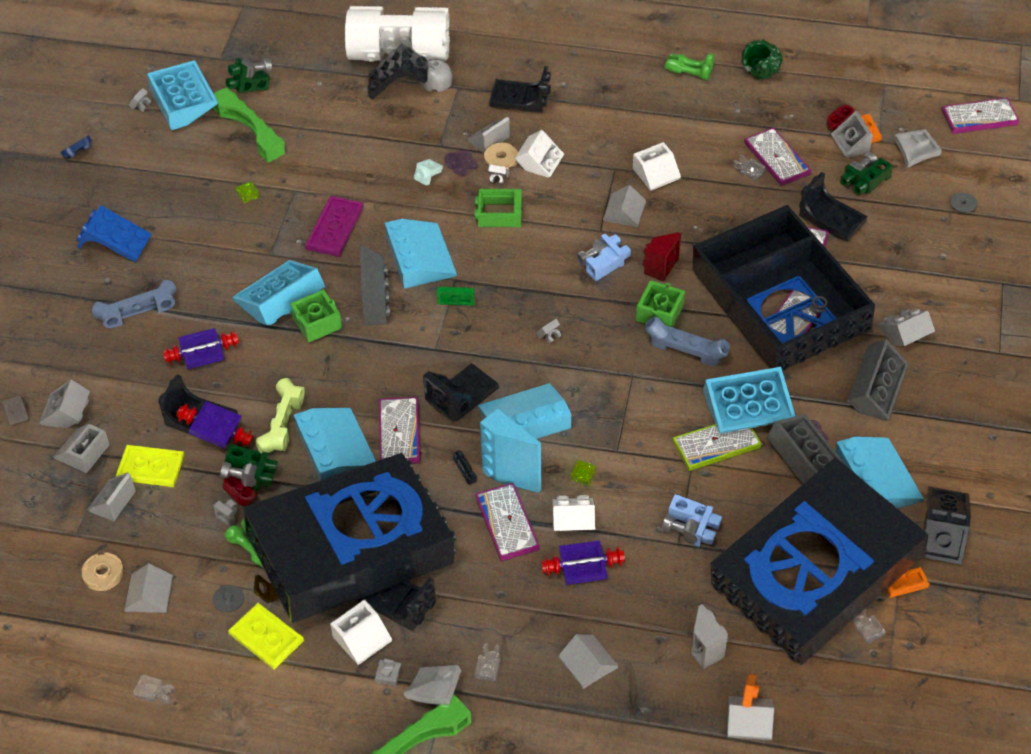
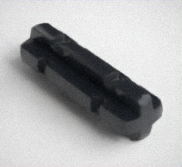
[452,450,477,485]

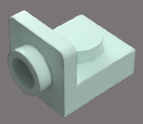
[414,159,443,185]

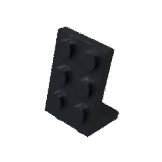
[367,43,428,99]
[489,66,551,113]
[799,172,868,241]
[159,374,238,433]
[357,577,437,631]

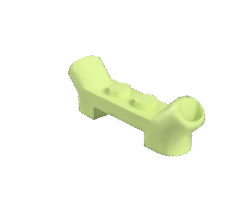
[256,378,305,453]

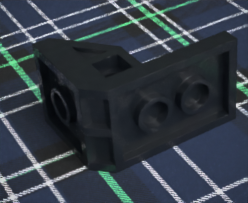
[423,363,499,421]
[923,486,971,565]

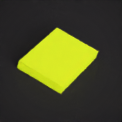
[115,445,185,487]
[228,603,304,670]

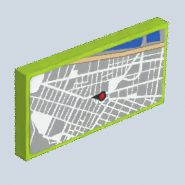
[673,424,761,471]

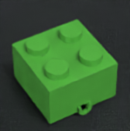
[636,280,685,328]
[290,289,342,343]

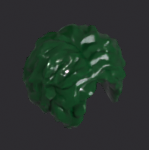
[741,39,783,80]

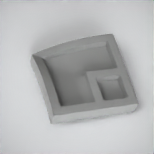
[894,129,942,168]
[403,665,461,704]

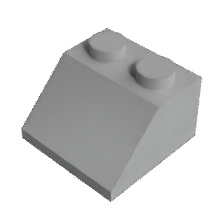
[39,379,90,428]

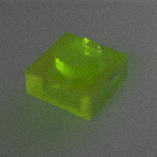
[236,182,260,203]
[570,460,596,485]

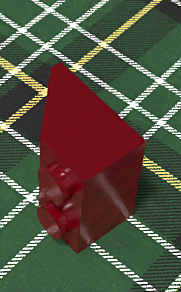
[643,232,682,282]

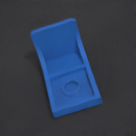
[77,205,151,262]

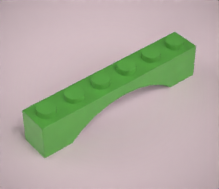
[212,87,285,163]
[371,695,472,754]

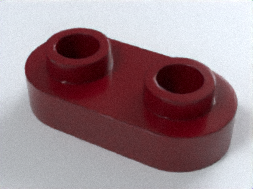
[826,105,855,131]
[222,475,256,506]

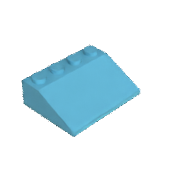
[147,60,218,130]
[385,219,457,288]
[232,260,325,325]
[703,367,795,433]
[478,383,571,439]
[294,408,376,481]
[480,409,541,493]
[835,437,924,509]

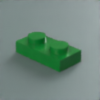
[437,287,475,306]

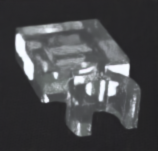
[733,155,766,181]
[852,609,886,644]
[475,643,500,681]
[133,675,175,703]

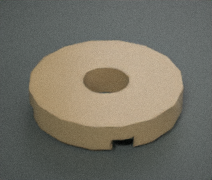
[484,143,518,170]
[82,553,124,591]

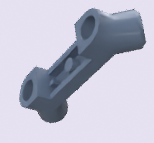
[92,280,177,328]
[645,317,730,366]

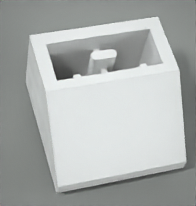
[514,130,564,178]
[633,142,681,191]
[552,495,595,531]
[330,600,392,665]

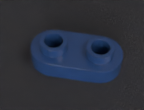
[60,135,92,159]

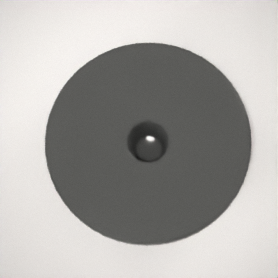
[950,193,977,212]
[213,585,244,612]

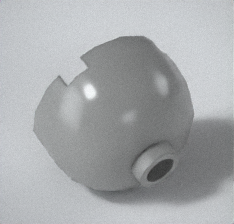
[420,60,453,92]

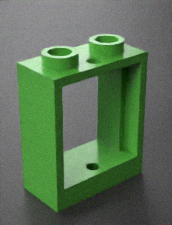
[475,189,522,227]

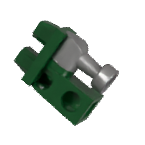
[225,58,272,93]
[840,152,893,195]
[220,444,278,491]

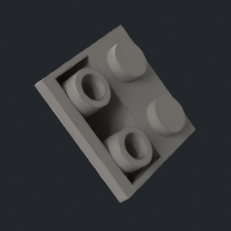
[877,308,935,346]
[54,424,110,473]
[691,604,728,670]

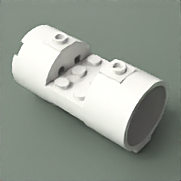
[345,6,449,62]

